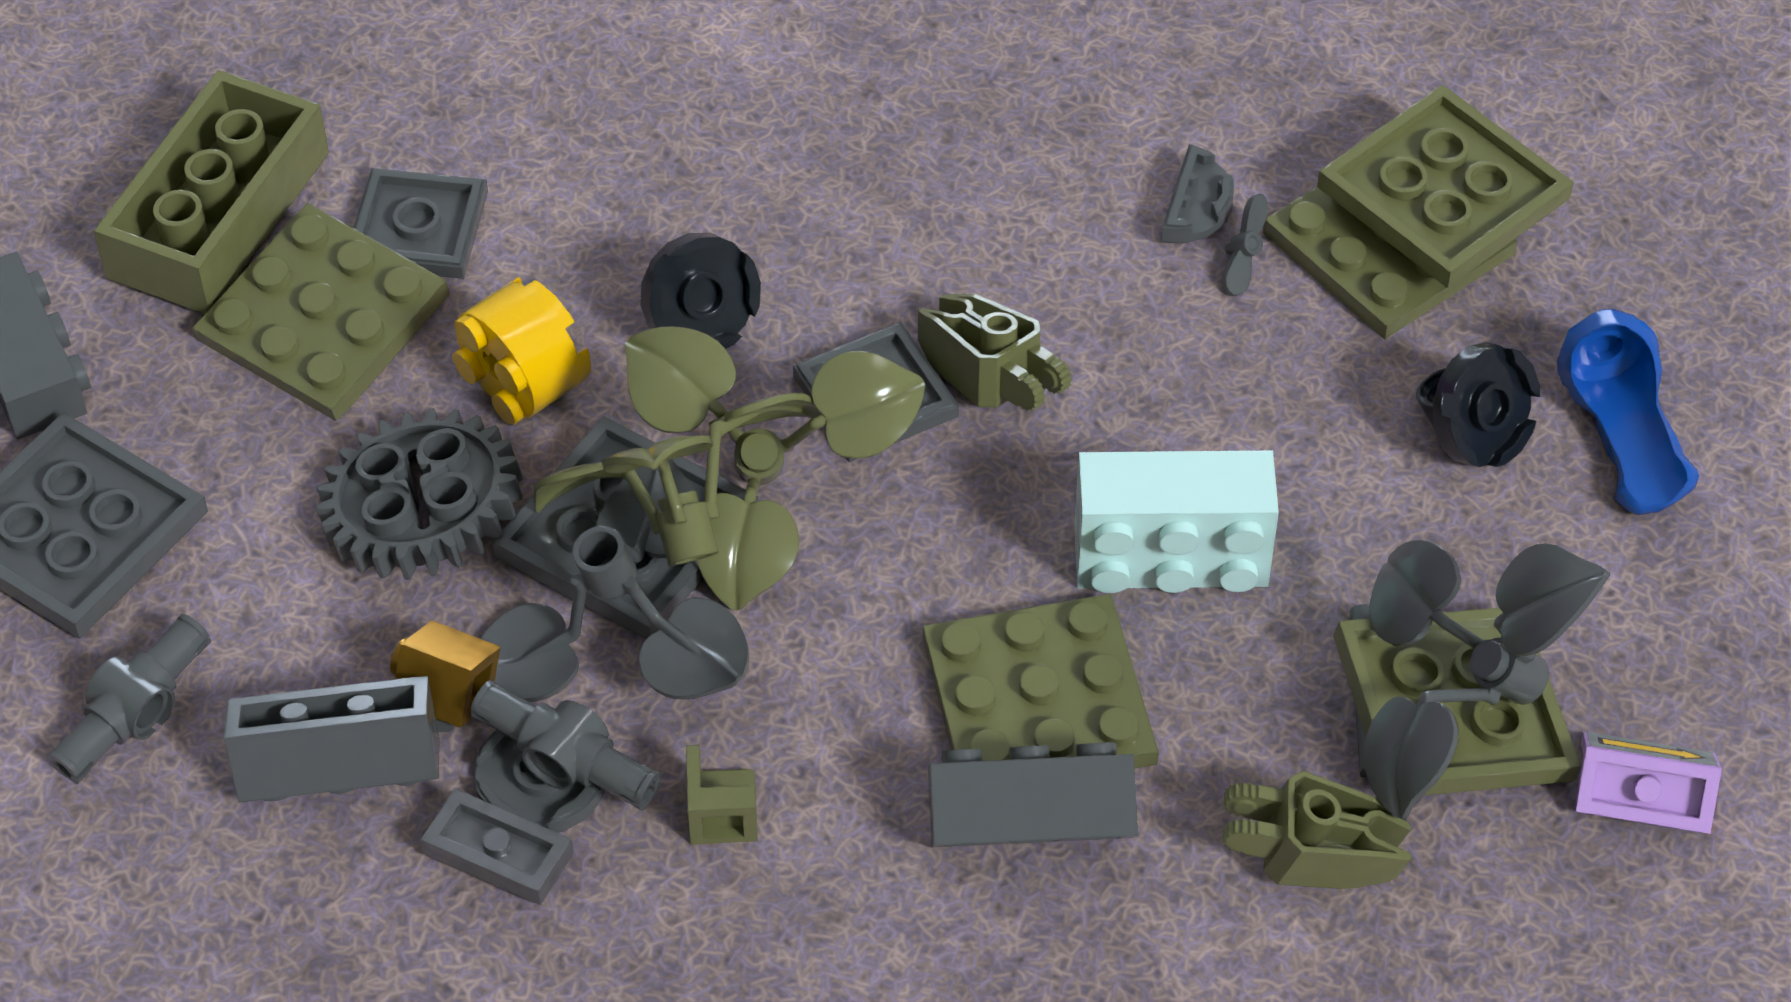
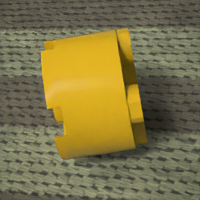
[452,277,591,425]

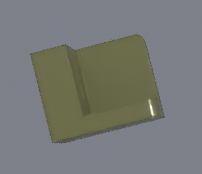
[686,745,758,845]

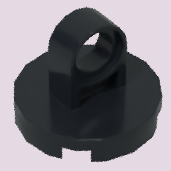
[640,233,761,349]
[1416,342,1540,467]

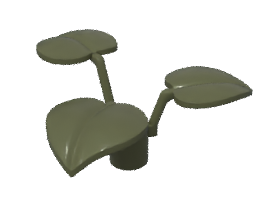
[625,327,925,610]
[534,393,822,566]

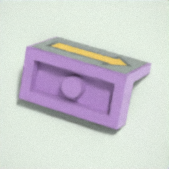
[1575,731,1722,834]

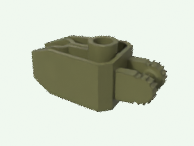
[918,294,1072,411]
[1223,770,1411,889]

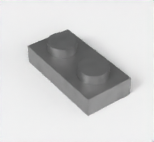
[420,788,574,905]

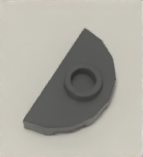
[1161,144,1234,243]

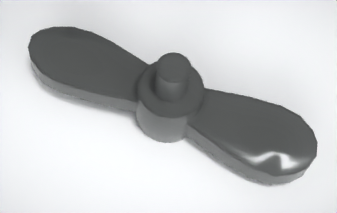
[1221,193,1268,296]

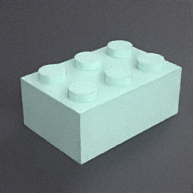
[1074,450,1279,593]

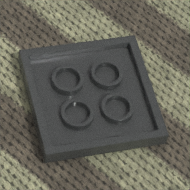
[0,412,208,639]
[492,416,758,639]

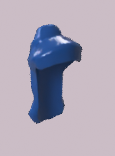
[1557,309,1699,515]

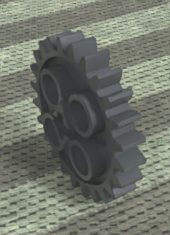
[316,408,523,580]

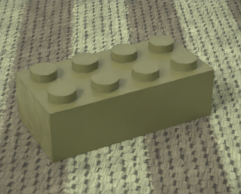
[94,70,329,314]

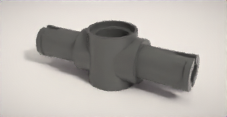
[47,614,211,784]
[471,680,661,811]

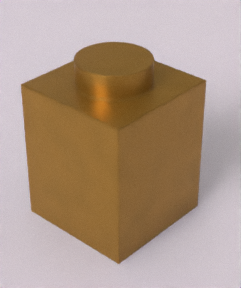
[390,620,501,728]

